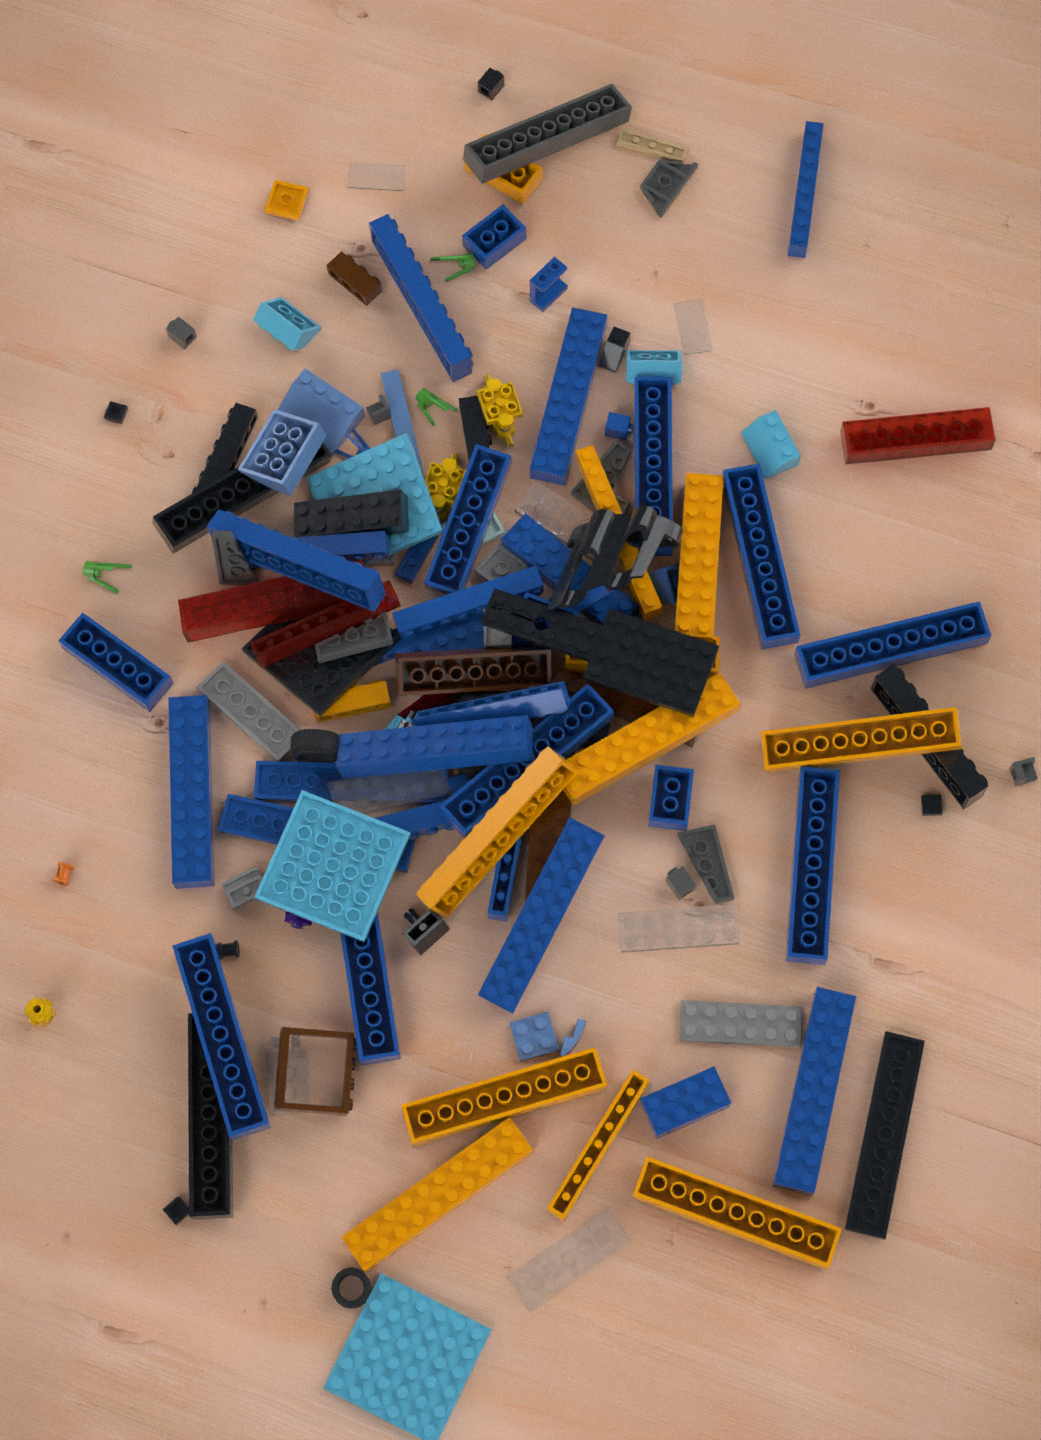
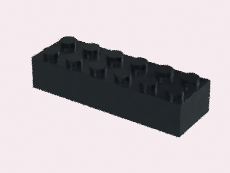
[294,489,409,538]

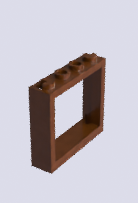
[274,1027,357,1116]

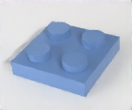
[509,1012,559,1062]

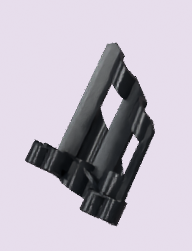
[547,506,683,611]

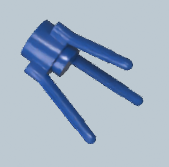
[335,430,371,459]

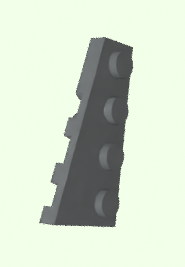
[571,440,631,512]
[212,530,258,586]
[315,611,393,663]
[677,824,734,904]

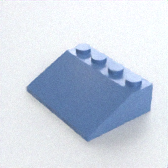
[277,369,365,457]
[238,409,327,496]

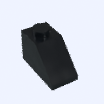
[599,326,630,373]

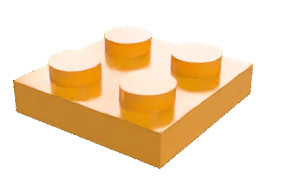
[264,179,309,221]

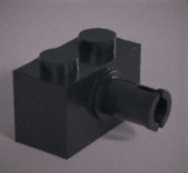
[402,908,450,955]

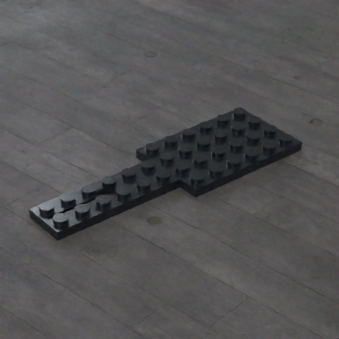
[481,588,719,717]

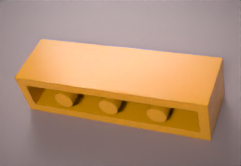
[314,680,391,723]

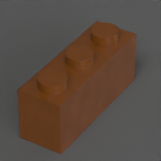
[326,251,381,306]

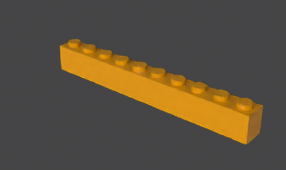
[575,445,662,621]

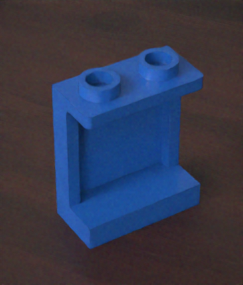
[529,256,568,312]

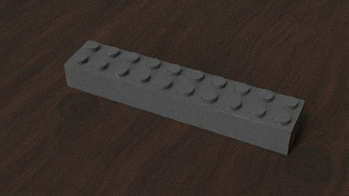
[463,84,632,184]

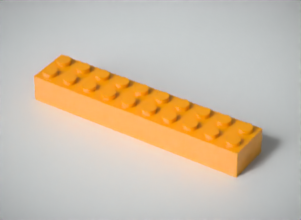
[675,473,723,643]
[563,673,741,806]
[761,707,963,773]
[416,746,578,918]
[401,1047,607,1147]
[341,1117,534,1274]
[632,1156,842,1271]

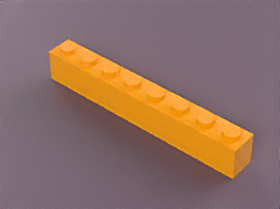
[547,1069,650,1222]

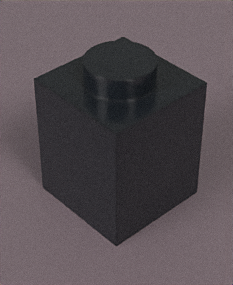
[478,68,504,100]

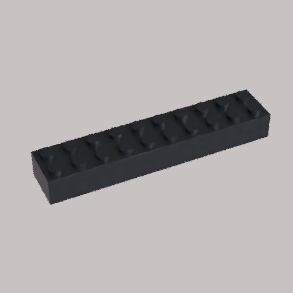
[153,443,331,554]
[188,1013,233,1220]

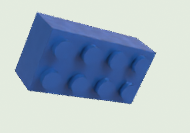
[640,1066,731,1139]

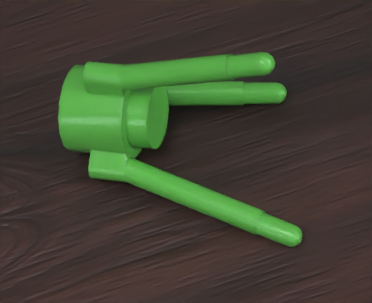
[430,253,475,282]
[415,388,457,426]
[83,561,132,593]

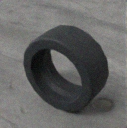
[331,1267,372,1309]

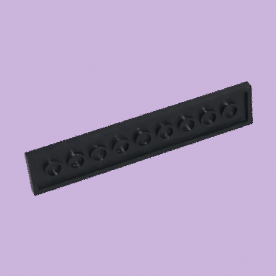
[844,1031,925,1240]

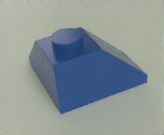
[649,563,679,605]

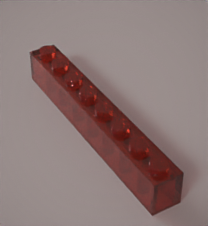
[250,580,401,669]

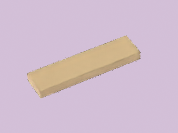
[616,128,689,164]

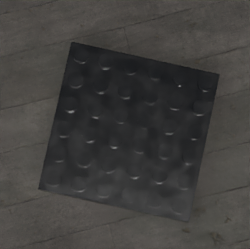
[241,586,401,717]

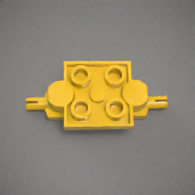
[477,374,523,448]
[425,453,466,520]

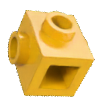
[24,996,57,1028]

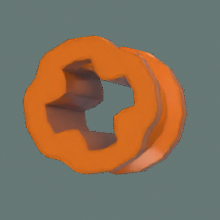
[52,862,75,886]

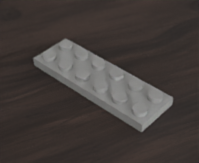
[196,661,300,761]
[680,1000,801,1048]

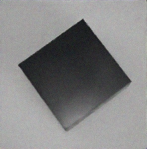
[104,401,128,424]
[921,795,942,816]
[163,1196,189,1226]

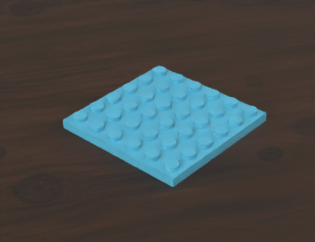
[306,433,443,567]
[254,790,411,942]
[323,1273,492,1440]

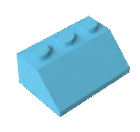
[253,297,322,351]
[626,350,682,385]
[741,410,800,479]

